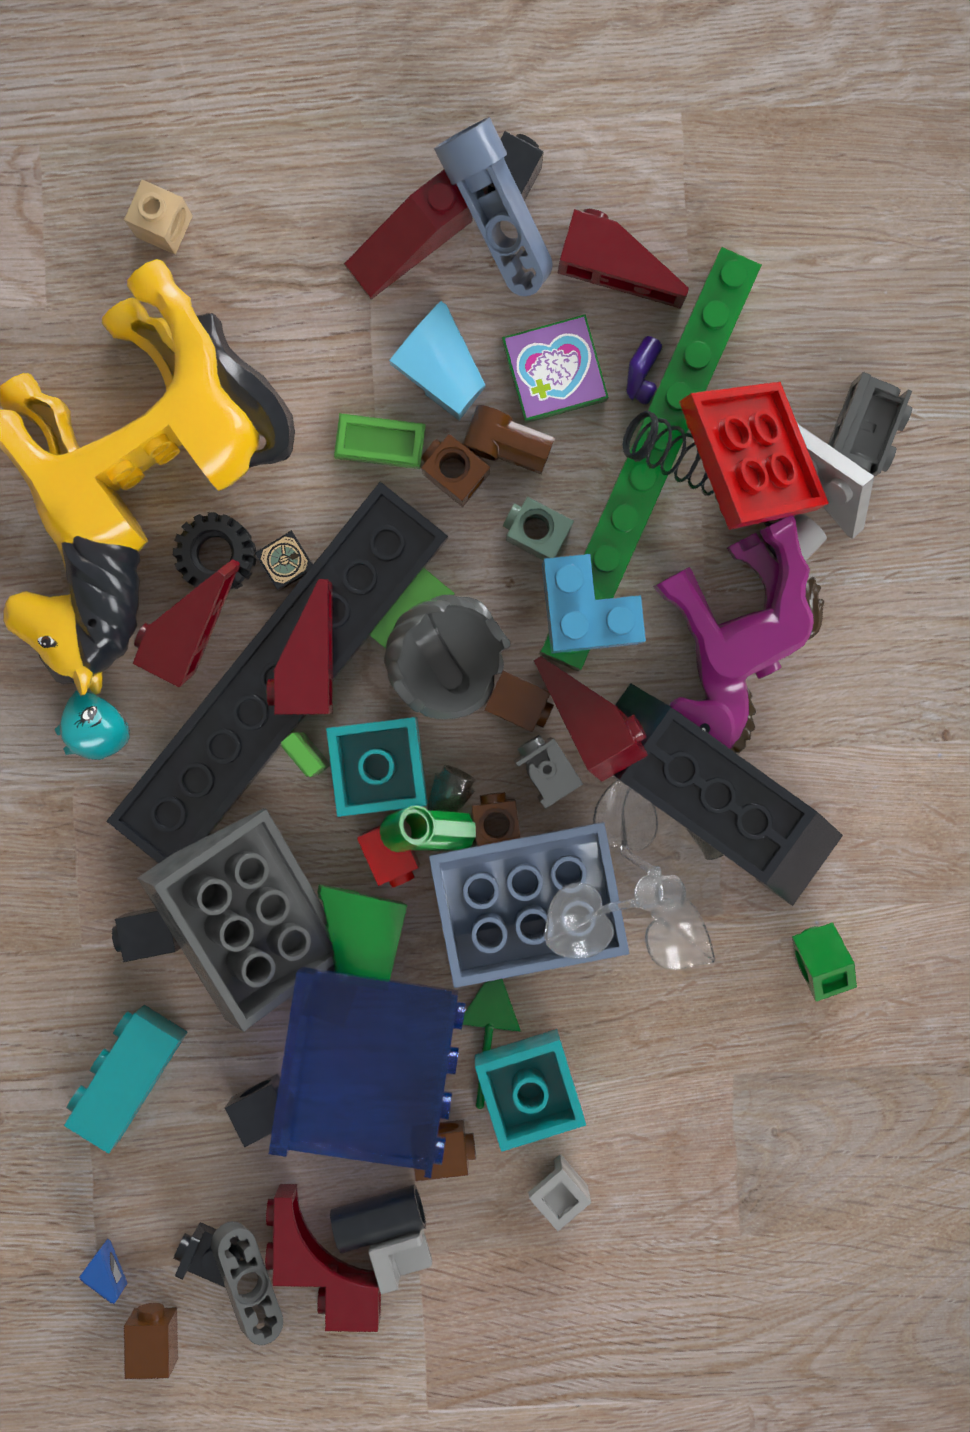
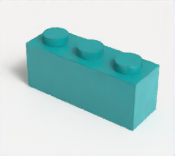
[64,1005,188,1154]

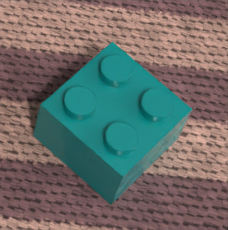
[326,717,428,817]
[475,1029,586,1152]

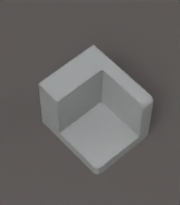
[528,1154,591,1231]
[369,1229,432,1295]

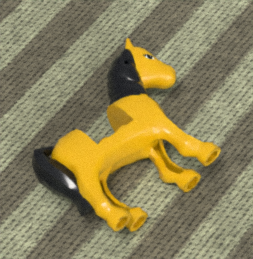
[0,259,295,696]

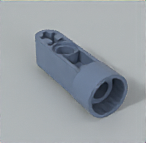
[434,117,553,296]

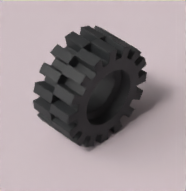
[173,512,257,592]

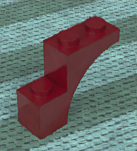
[265,1184,381,1332]

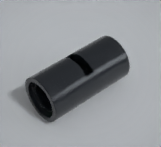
[330,1184,426,1254]

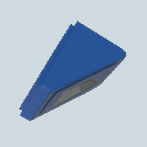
[79,1239,128,1304]

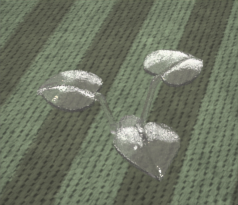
[544,780,715,970]

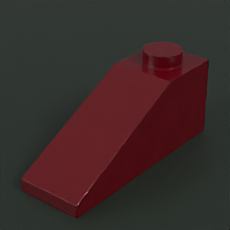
[344,169,473,300]
[557,209,689,309]
[132,559,240,688]
[267,579,333,715]
[533,656,648,782]

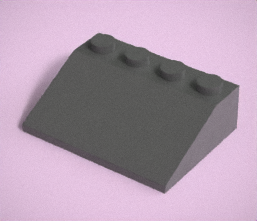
[137,808,334,1032]

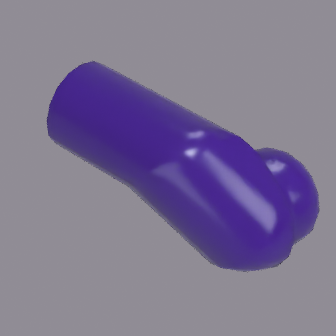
[626,336,662,405]

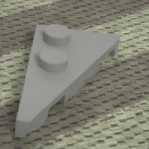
[798,424,874,539]

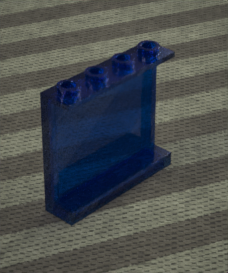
[268,967,466,1178]

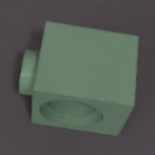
[503,496,574,560]

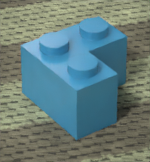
[542,554,646,654]

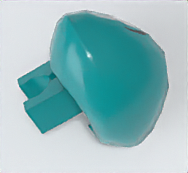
[54,690,130,760]

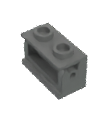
[828,372,912,477]
[514,735,583,809]

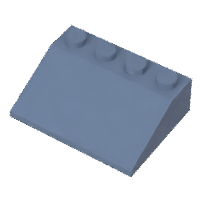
[429,822,630,988]

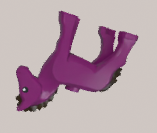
[653,516,824,753]

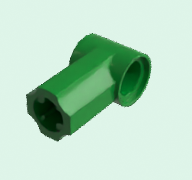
[380,805,476,852]

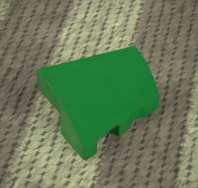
[317,884,407,990]

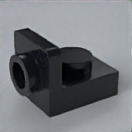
[173,1222,241,1287]

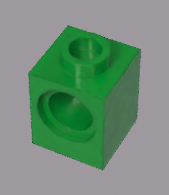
[792,922,857,1002]

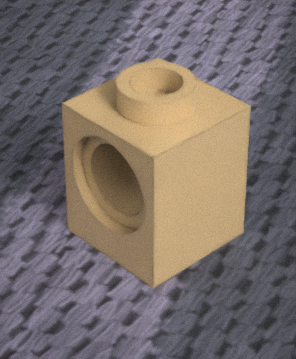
[124,180,193,255]

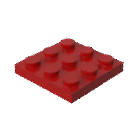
[679,381,829,530]

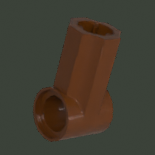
[462,405,555,474]

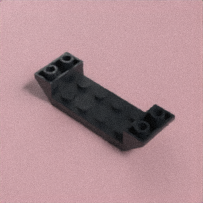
[612,683,843,906]

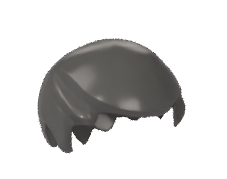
[384,595,511,720]

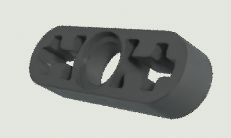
[211,1221,283,1345]

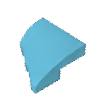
[389,301,485,421]

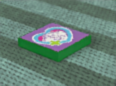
[502,314,609,424]

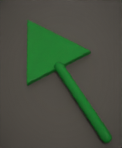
[457,979,521,1109]

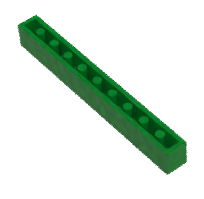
[539,247,762,671]

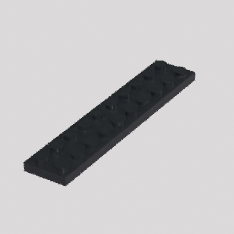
[106,481,448,864]

